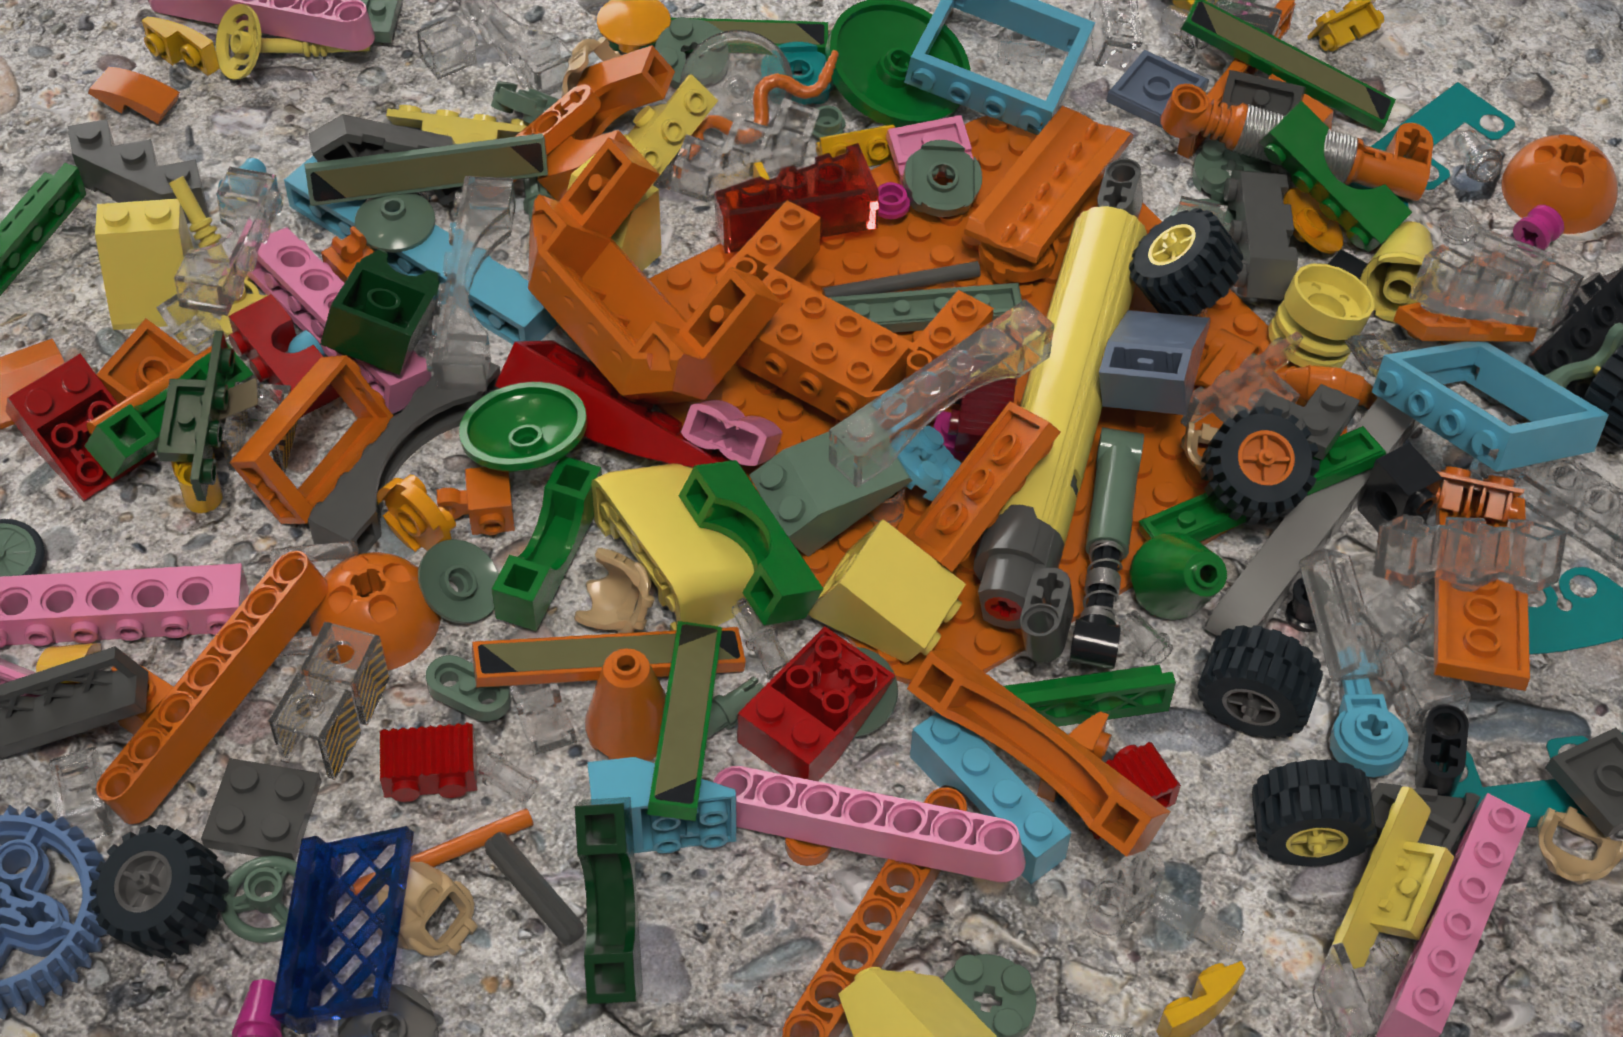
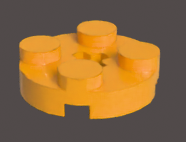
[377,474,456,552]

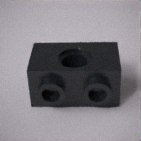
[1358,442,1443,546]

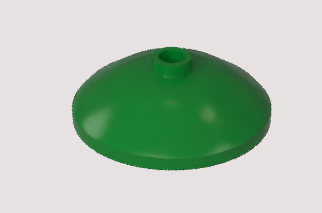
[459,382,587,472]

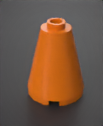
[585,648,666,761]

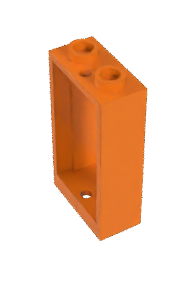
[229,355,394,524]

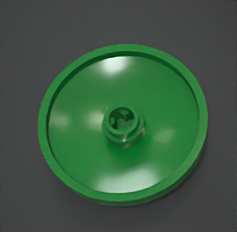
[825,0,971,128]

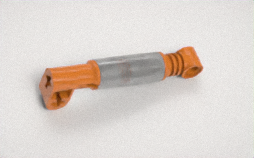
[1160,83,1433,202]

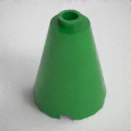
[1129,532,1227,620]

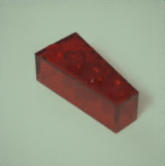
[714,143,879,254]

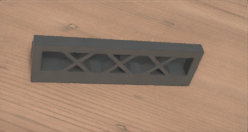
[0,646,148,759]

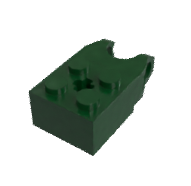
[320,249,441,375]

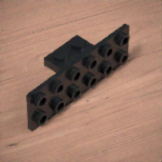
[1529,266,1623,398]

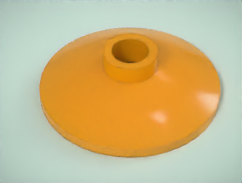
[1283,188,1343,254]

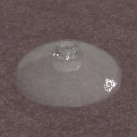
[680,30,793,143]

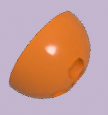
[1501,134,1618,234]
[309,552,441,672]

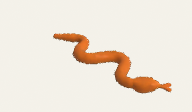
[677,50,839,171]

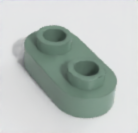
[426,655,511,721]

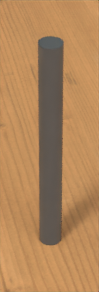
[822,261,981,297]

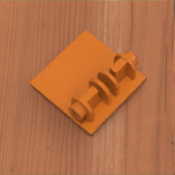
[1435,466,1525,523]

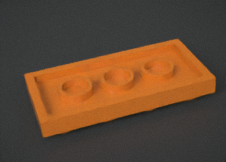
[906,401,1061,572]

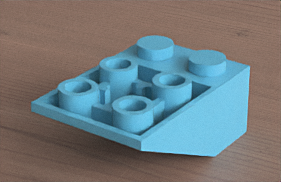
[587,757,736,854]

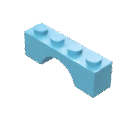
[910,712,1071,884]

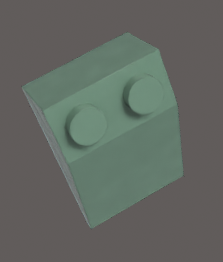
[749,415,912,556]

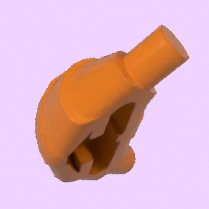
[1270,365,1378,410]

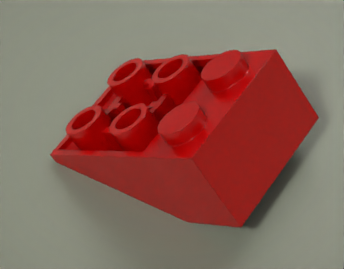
[6,353,155,502]
[737,626,895,781]

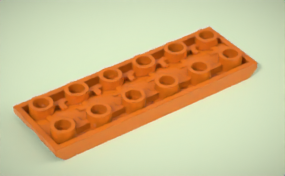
[964,106,1134,264]

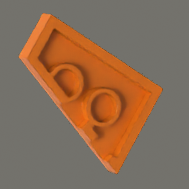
[1393,288,1538,342]

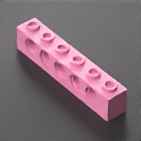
[245,227,431,414]
[0,563,249,648]
[1376,793,1531,1037]

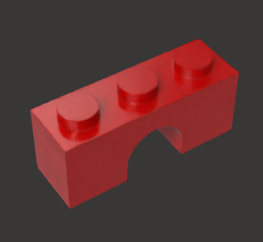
[228,294,340,417]

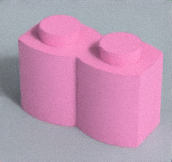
[681,400,783,466]

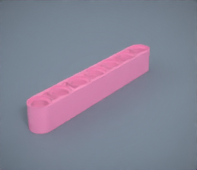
[148,0,375,51]
[713,766,1026,882]

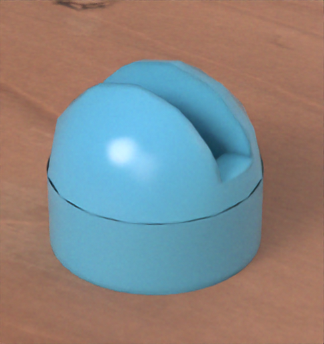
[288,330,325,356]

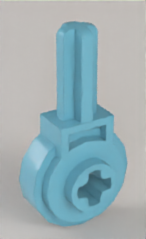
[1330,648,1409,778]

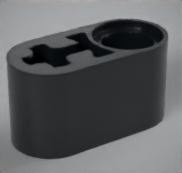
[1415,704,1469,797]

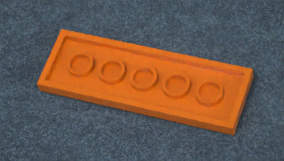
[1434,486,1530,691]

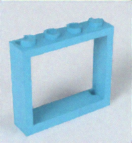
[904,0,1095,135]
[1372,341,1609,472]

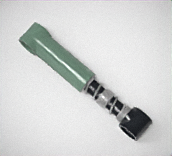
[1069,427,1144,669]

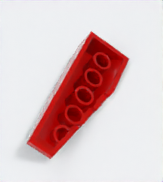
[495,340,731,467]

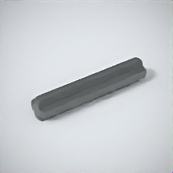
[484,832,584,945]

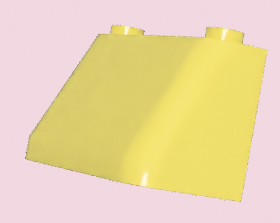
[591,463,754,631]

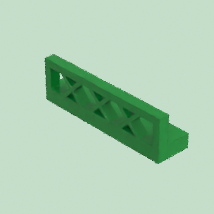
[0,163,87,296]
[1004,664,1176,727]

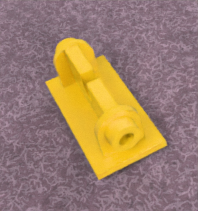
[1307,0,1384,52]
[815,124,895,174]

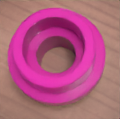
[871,182,910,219]

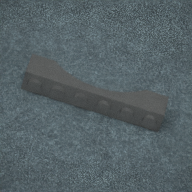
[308,346,500,560]

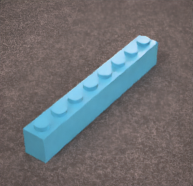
[284,156,558,345]

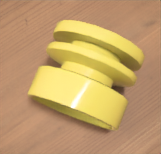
[1268,264,1375,368]

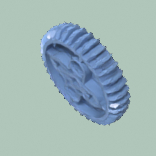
[0,805,109,1020]

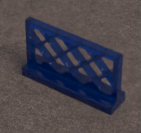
[270,826,414,1035]

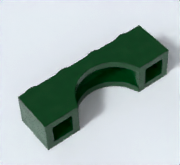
[574,797,643,1004]

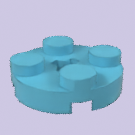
[887,426,962,501]

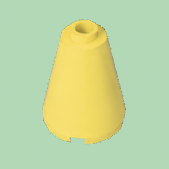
[1360,221,1441,323]

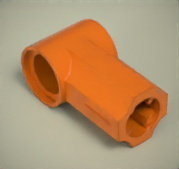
[1192,328,1259,408]

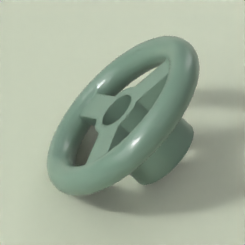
[221,855,316,943]

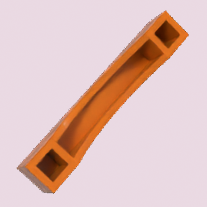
[907,648,1171,857]

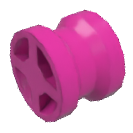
[1513,205,1564,254]

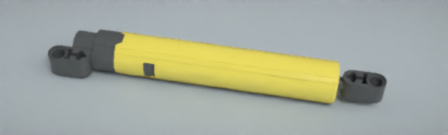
[973,158,1147,662]

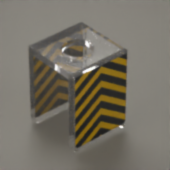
[222,382,298,473]
[300,622,389,725]
[268,673,361,780]

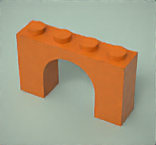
[537,45,675,201]

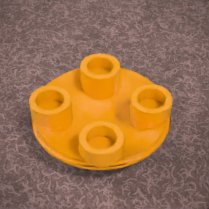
[597,0,671,53]

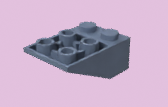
[1099,310,1210,415]

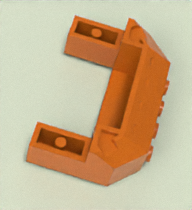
[528,137,783,405]
[716,200,994,431]

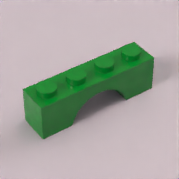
[1259,100,1412,253]
[84,342,253,479]
[491,456,602,631]
[678,460,824,626]

